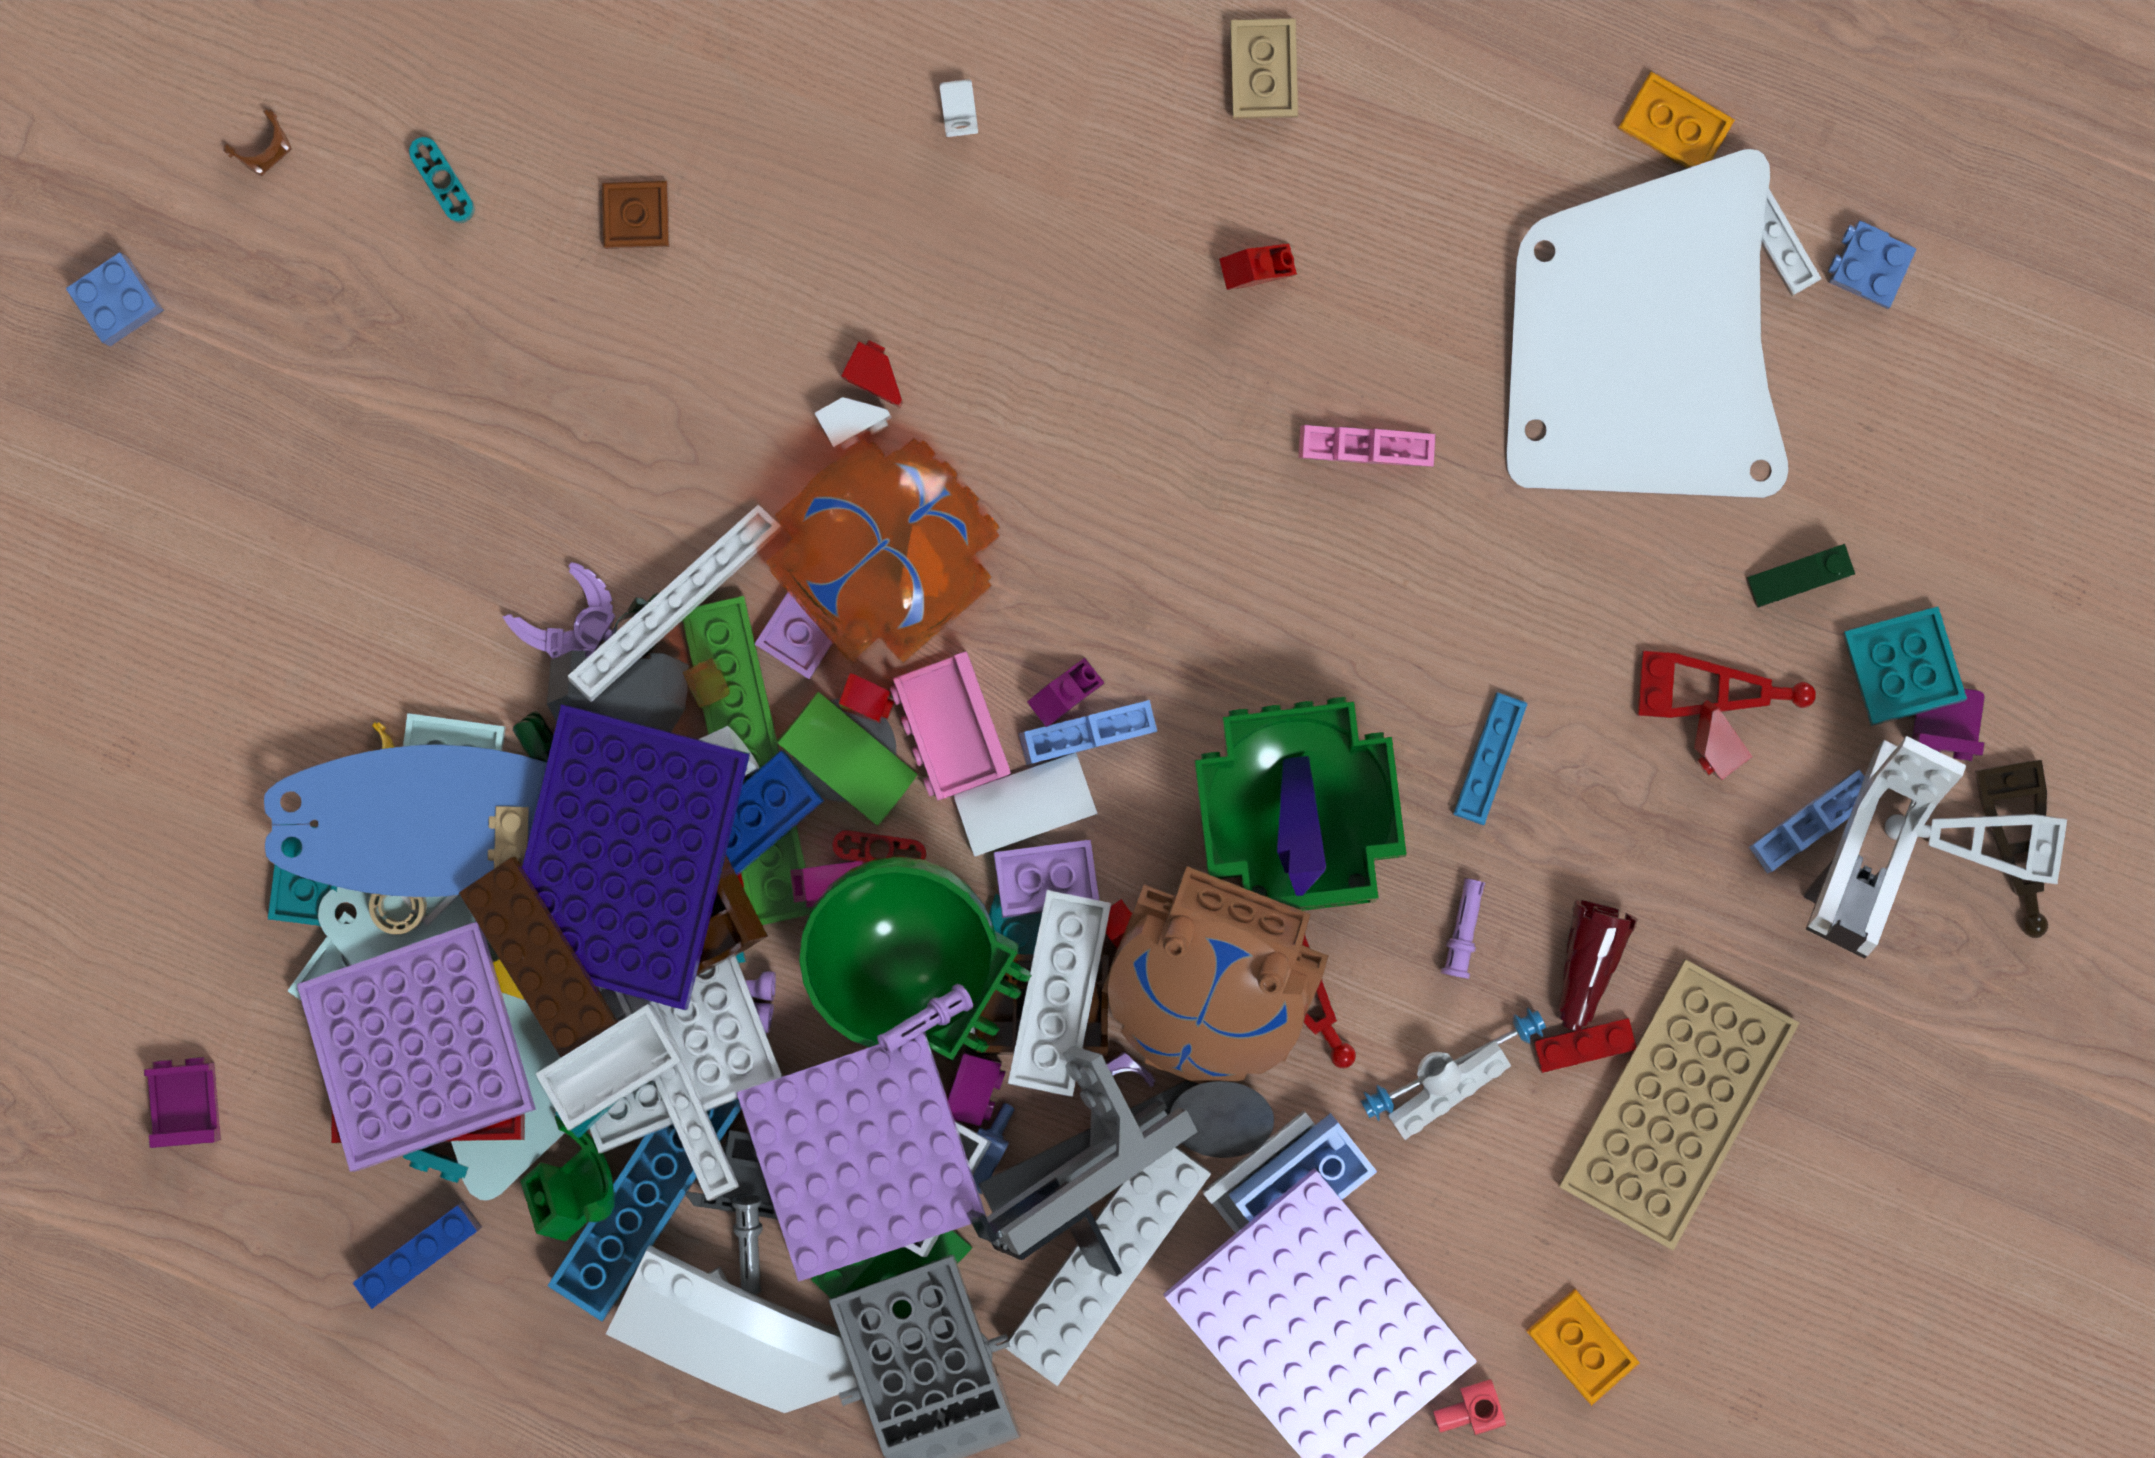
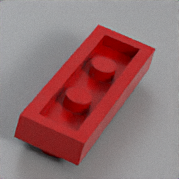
[1533,1018,1636,1073]

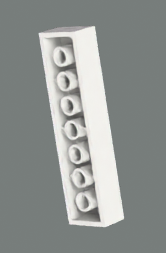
[1005,1146,1211,1386]

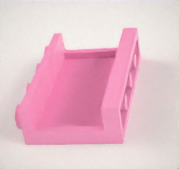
[890,651,1011,801]

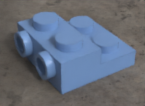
[1828,221,1916,309]

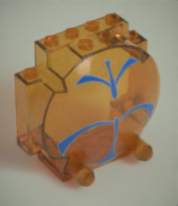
[765,438,1000,666]

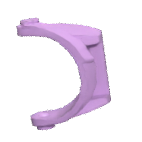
[1106,1051,1155,1087]

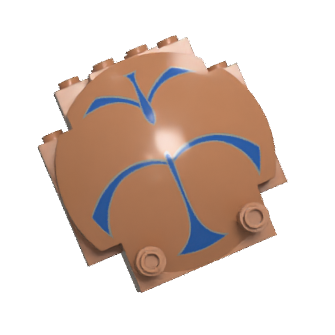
[1102,866,1329,1084]

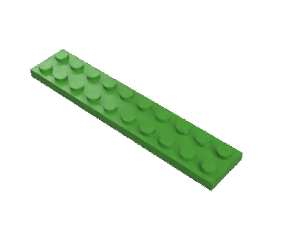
[683,596,812,925]

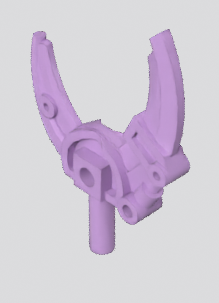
[503,562,615,659]

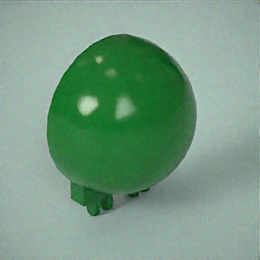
[799,857,1032,1060]

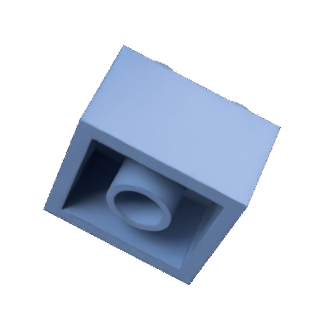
[66,252,164,346]

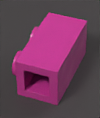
[790,861,863,907]

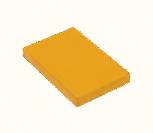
[1617,72,1735,169]
[1526,1288,1640,1406]

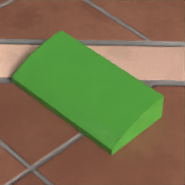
[776,692,918,826]

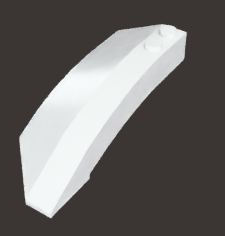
[606,1245,857,1413]

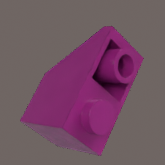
[1027,658,1104,727]

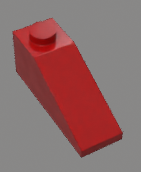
[839,673,895,724]

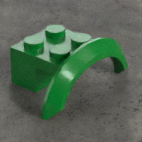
[520,1115,615,1241]

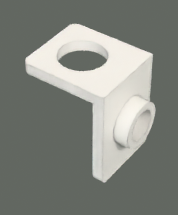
[940,79,978,137]

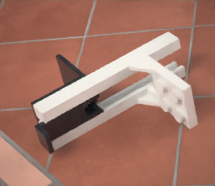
[1804,736,1966,959]

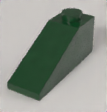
[1747,544,1855,608]

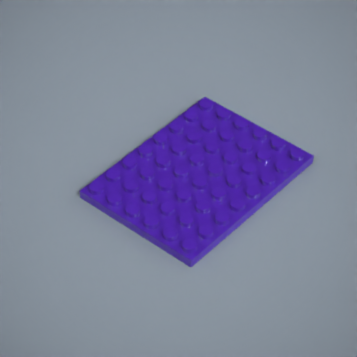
[522,705,750,1010]

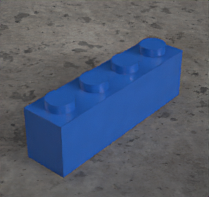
[353,1202,482,1309]

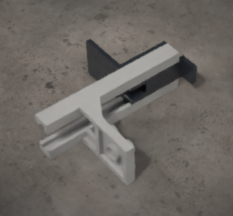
[966,1046,1198,1277]

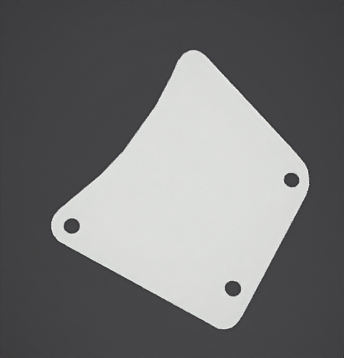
[1507,149,1788,498]

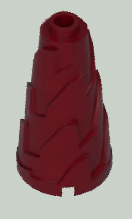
[1557,900,1638,1031]

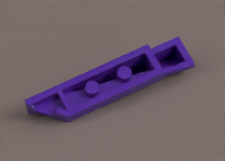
[1277,756,1326,896]

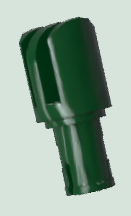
[513,711,554,762]

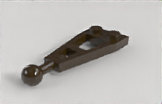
[1975,760,2048,938]

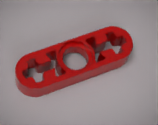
[832,830,927,862]

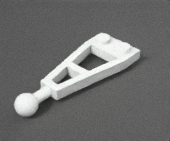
[1885,814,2067,884]

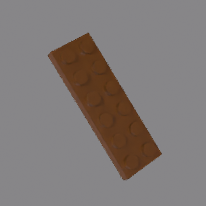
[459,857,618,1058]

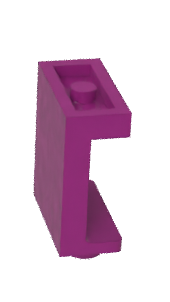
[144,1057,221,1148]

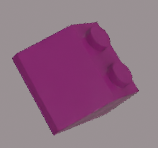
[948,1050,1006,1126]

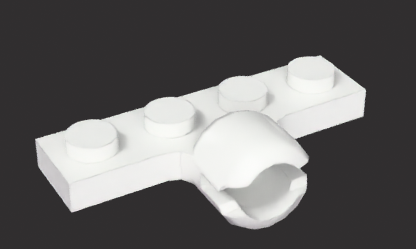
[1388,1041,1511,1140]

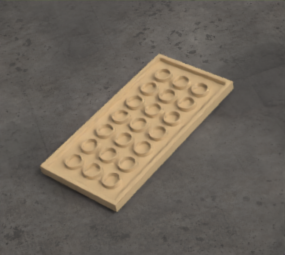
[1558,959,1799,1251]

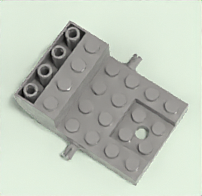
[829,1254,1021,1458]

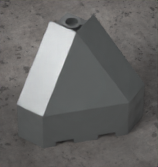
[547,650,689,732]

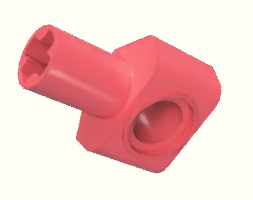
[1433,1379,1506,1435]

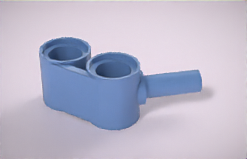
[973,1103,1014,1195]

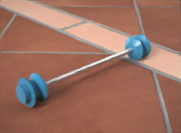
[1361,1008,1546,1121]

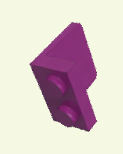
[1912,689,1985,761]

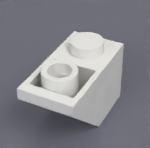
[815,397,892,451]

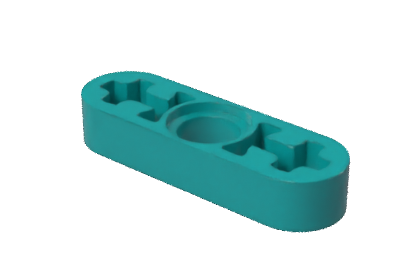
[409,137,475,223]

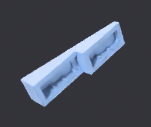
[1019,700,1157,765]

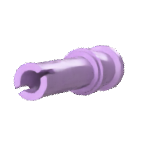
[1441,878,1485,979]
[877,983,973,1054]

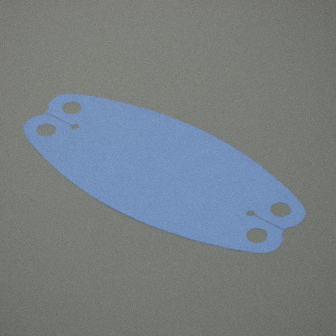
[264,745,547,897]

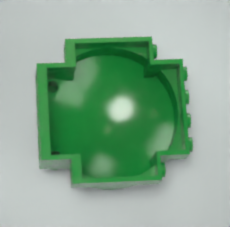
[1195,697,1407,911]

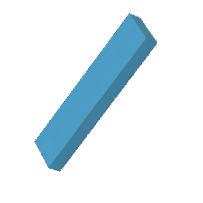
[1453,692,1528,825]

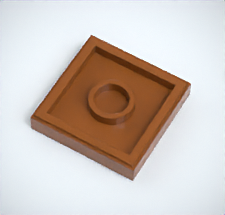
[602,181,670,249]

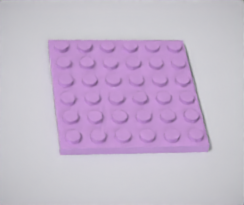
[297,922,536,1172]
[736,1032,986,1282]

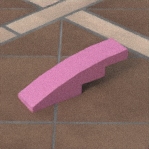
[1298,425,1435,467]

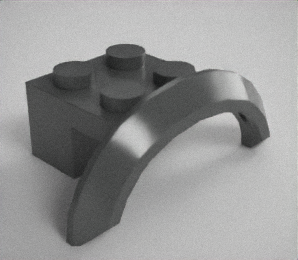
[685,1130,778,1219]

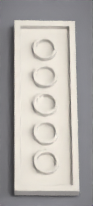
[1008,890,1111,1097]

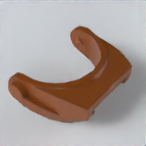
[223,109,292,176]

